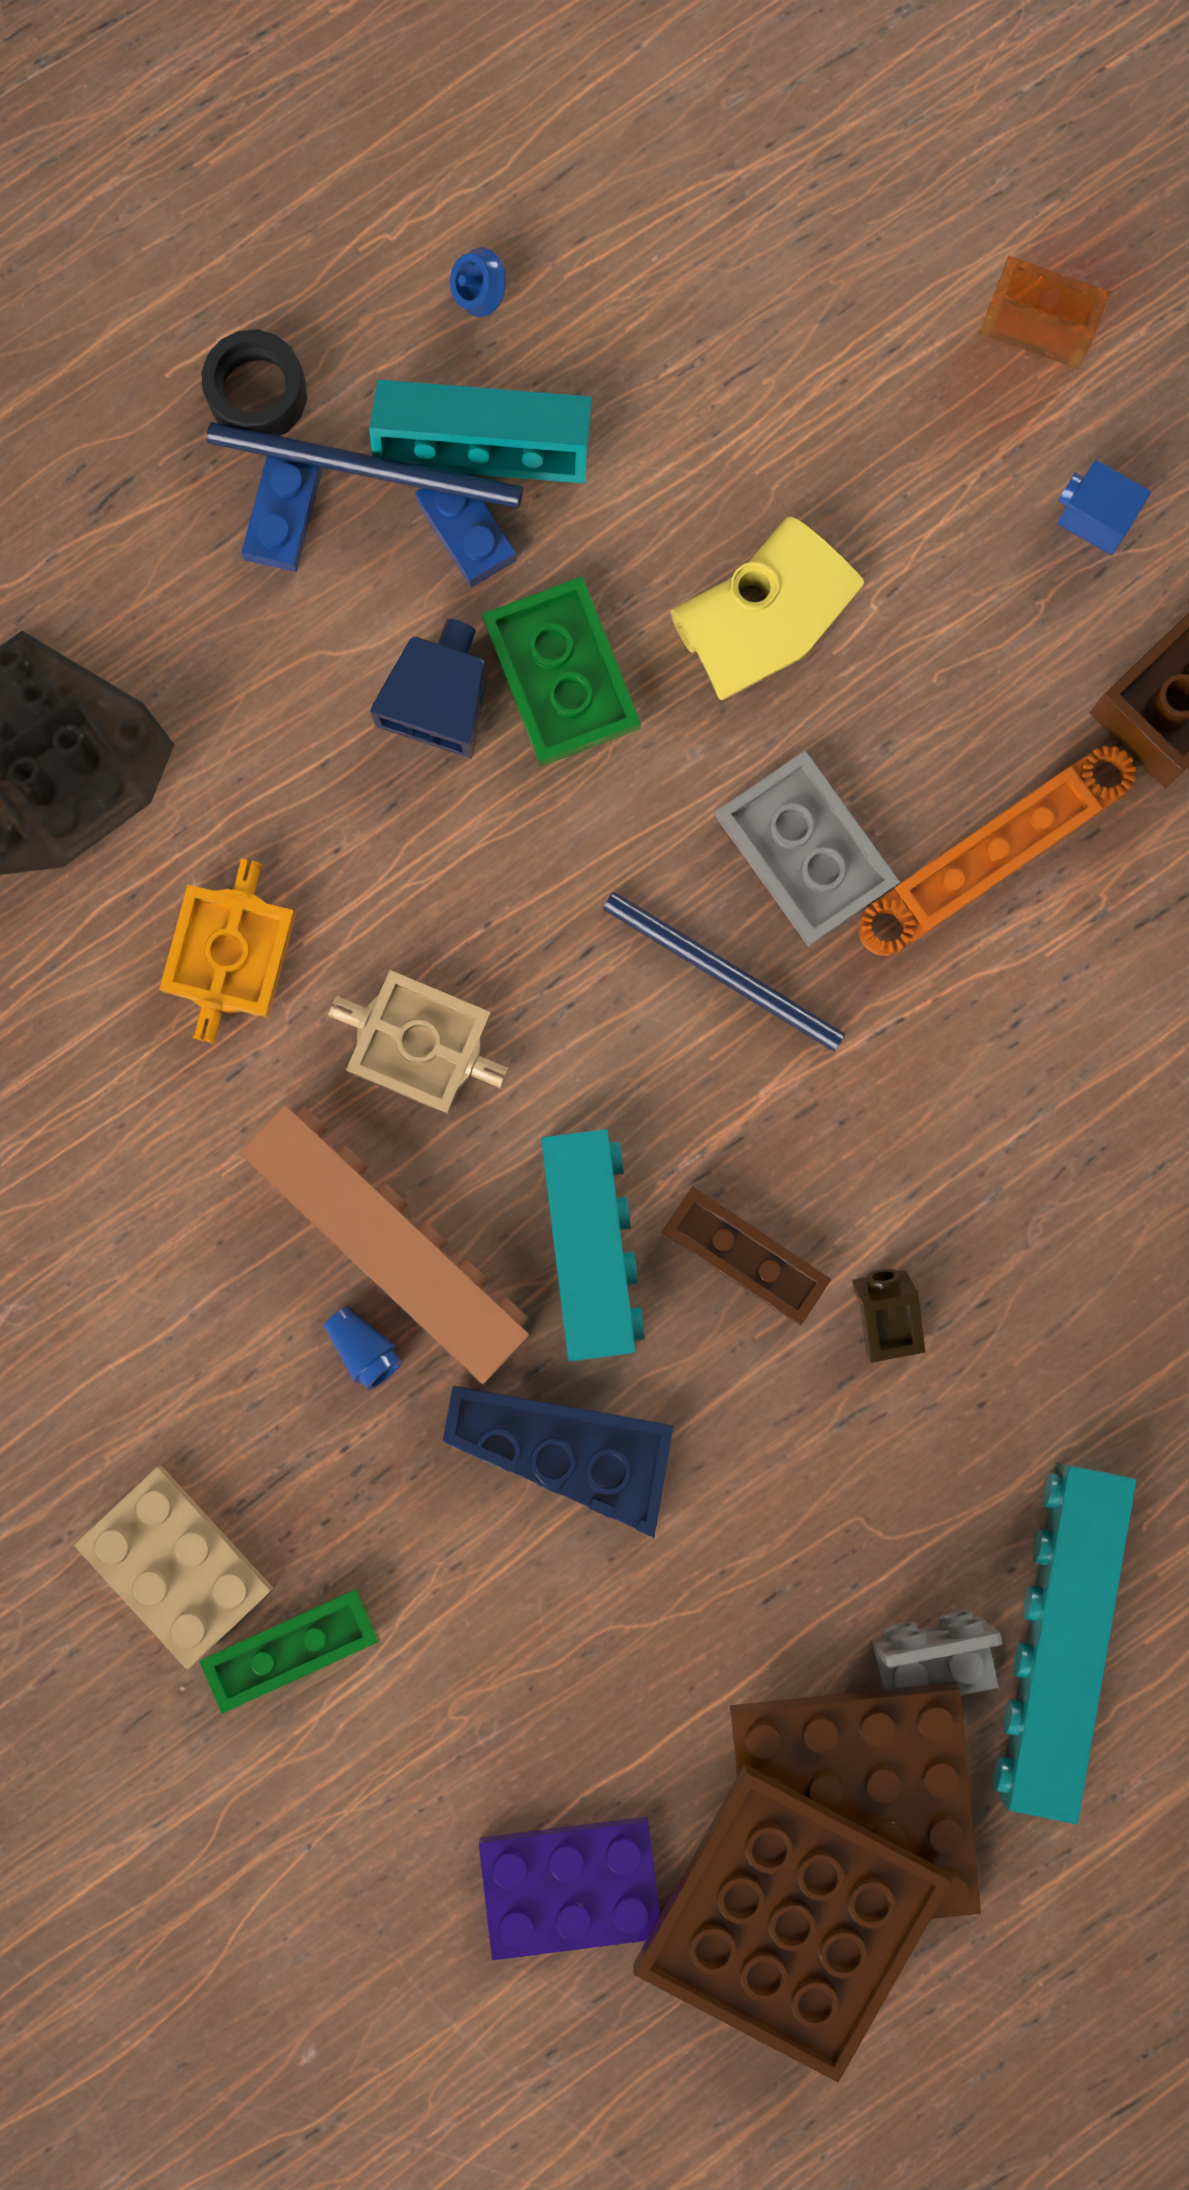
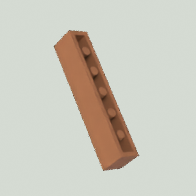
[238,1105,531,1384]

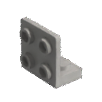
[871,1611,1003,1695]

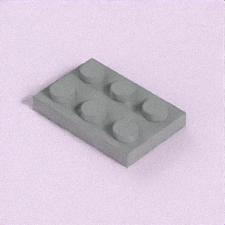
[715,751,900,947]

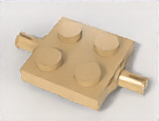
[328,970,510,1115]

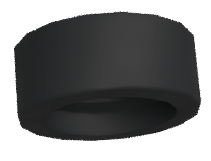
[201,329,307,436]

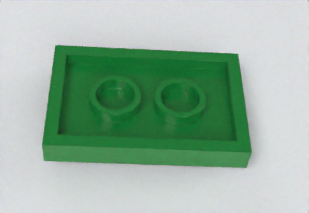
[482,576,641,767]

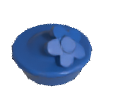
[450,247,506,318]

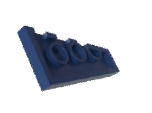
[442,1385,674,1538]

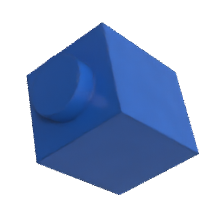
[1057,459,1151,556]

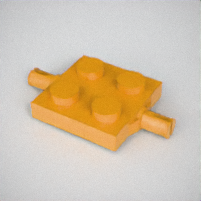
[159,859,296,1044]

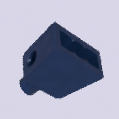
[370,619,487,759]

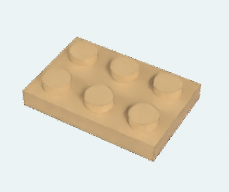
[74,1466,274,1670]

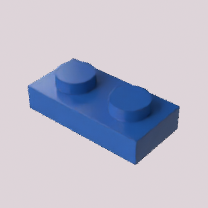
[242,456,322,572]
[414,474,516,588]

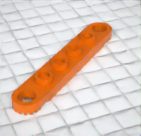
[858,746,1136,956]

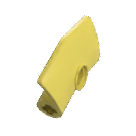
[670,517,864,700]

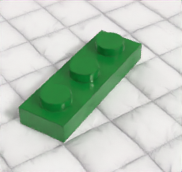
[199,1587,380,1714]

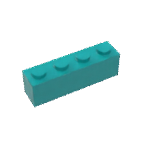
[369,379,592,484]
[541,1129,645,1361]

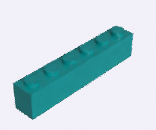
[993,1462,1137,1825]

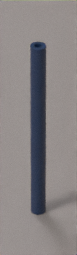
[603,891,846,1052]

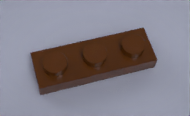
[661,1186,832,1326]

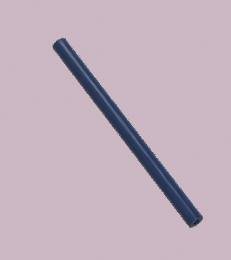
[207,422,523,509]

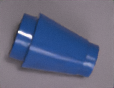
[323,1306,403,1390]

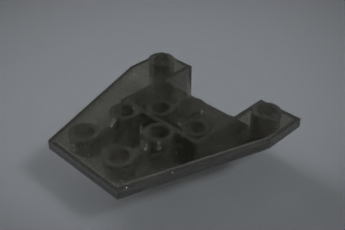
[0,631,175,875]

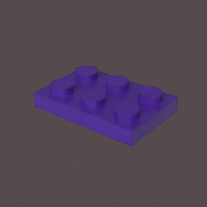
[479,1816,660,1960]

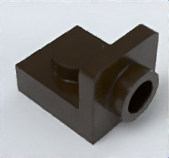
[852,1269,925,1363]

